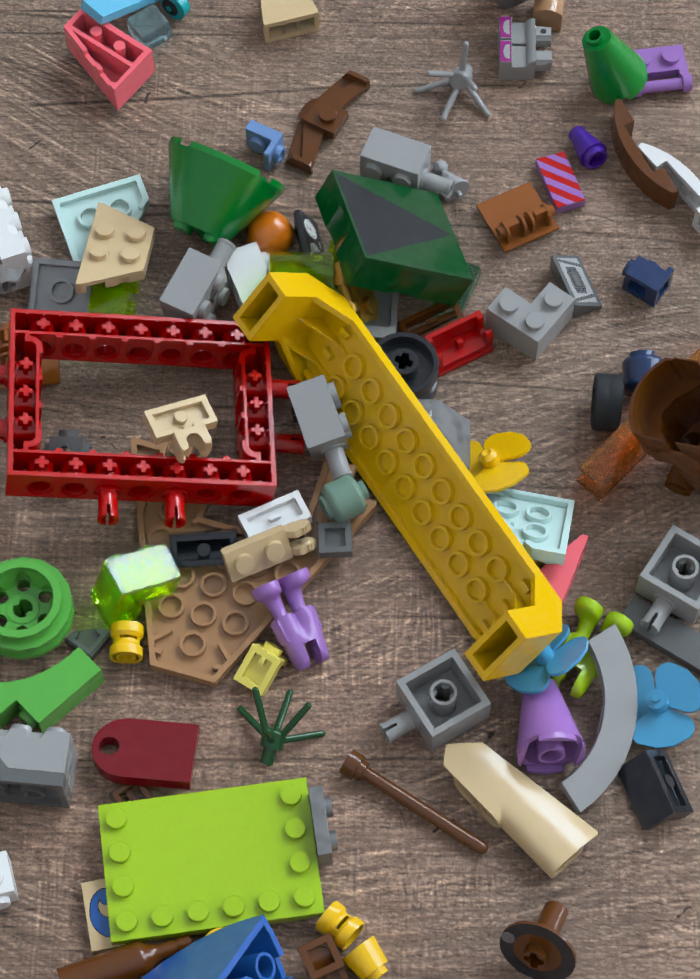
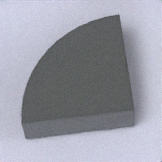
[64,628,112,661]

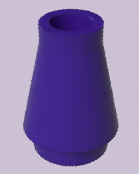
[568,126,608,169]

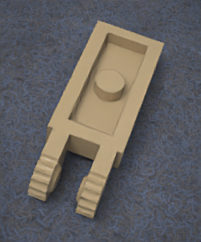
[220,519,317,583]

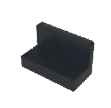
[618,750,694,830]

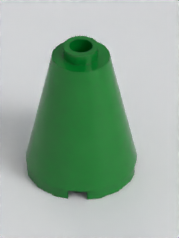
[582,26,648,105]

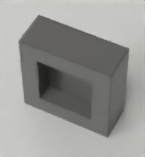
[318,521,353,558]

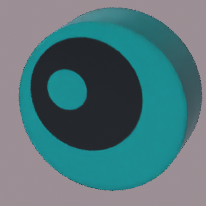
[160,0,190,20]

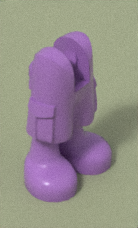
[251,567,330,671]

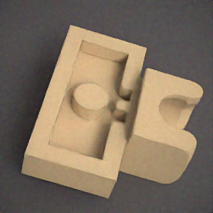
[143,394,218,463]

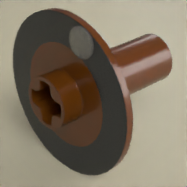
[500,901,576,979]

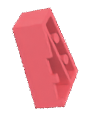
[63,9,155,111]

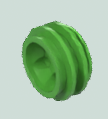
[0,557,75,660]

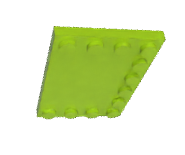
[98,777,325,946]

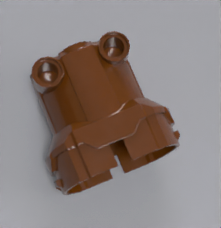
[628,357,700,496]

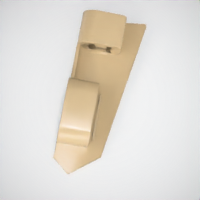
[443,742,598,879]

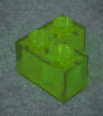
[90,543,182,628]

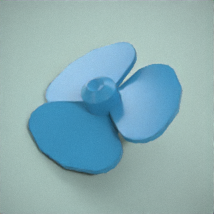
[504,624,589,694]
[633,662,700,749]

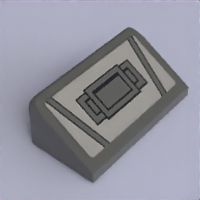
[550,255,602,317]

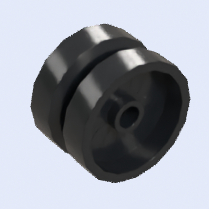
[377,332,439,399]

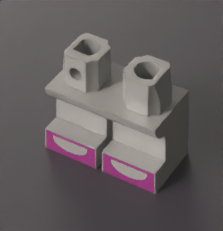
[498,16,552,80]

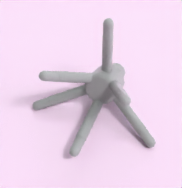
[414,41,490,121]

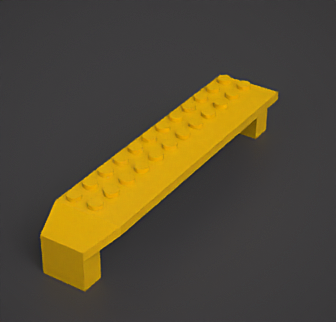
[233,272,562,681]

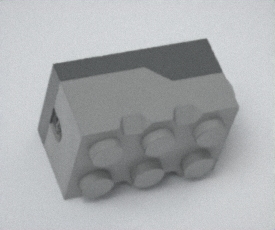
[0,724,78,808]

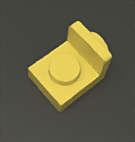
[233,641,289,696]

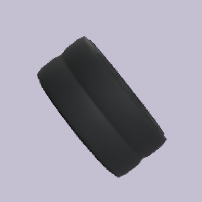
[590,373,623,432]

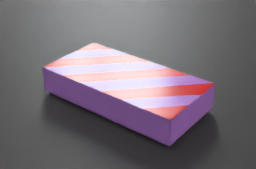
[535,151,585,214]

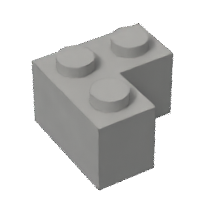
[485,282,575,361]

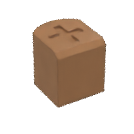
[533,0,564,32]

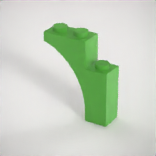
[0,647,105,733]

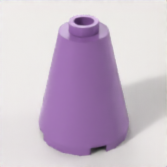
[516,678,586,775]

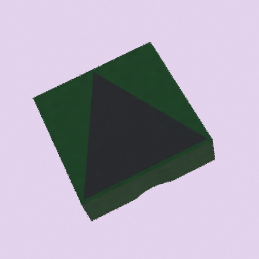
[315,170,473,306]

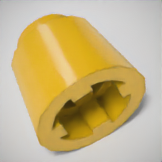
[342,936,388,979]

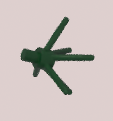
[237,687,326,765]

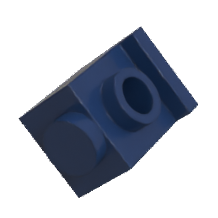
[622,255,674,308]

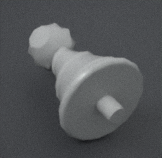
[432,159,470,202]

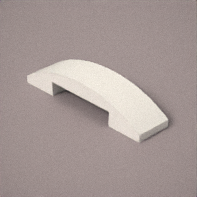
[637,143,700,234]

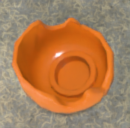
[246,211,294,257]

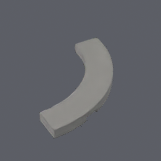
[558,624,638,813]

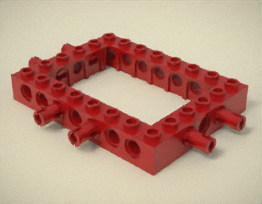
[0,308,305,528]

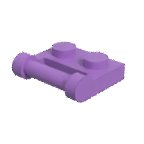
[634,44,693,98]

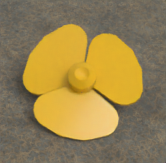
[469,431,531,494]

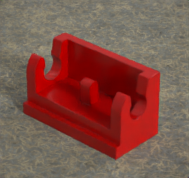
[424,310,494,378]

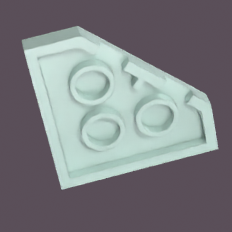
[52,174,150,261]
[486,488,575,565]

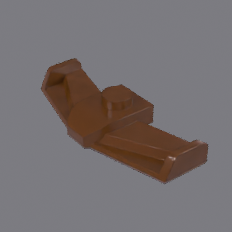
[286,70,370,175]

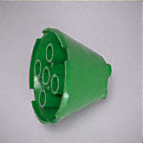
[168,136,285,247]

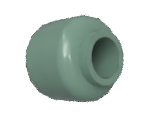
[318,475,370,523]

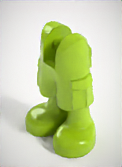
[550,596,634,699]

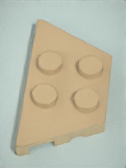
[75,203,155,294]

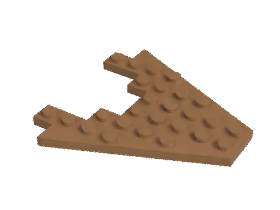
[131,437,377,688]

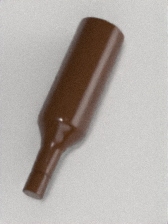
[57,934,192,979]

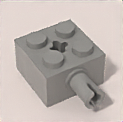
[360,127,455,199]
[159,238,236,320]
[286,374,353,480]
[635,525,700,635]
[378,648,491,751]

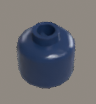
[622,350,662,393]

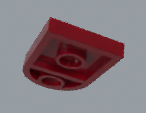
[91,718,200,790]

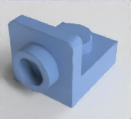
[245,120,286,172]

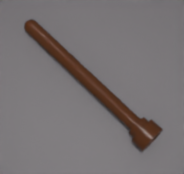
[339,750,488,854]

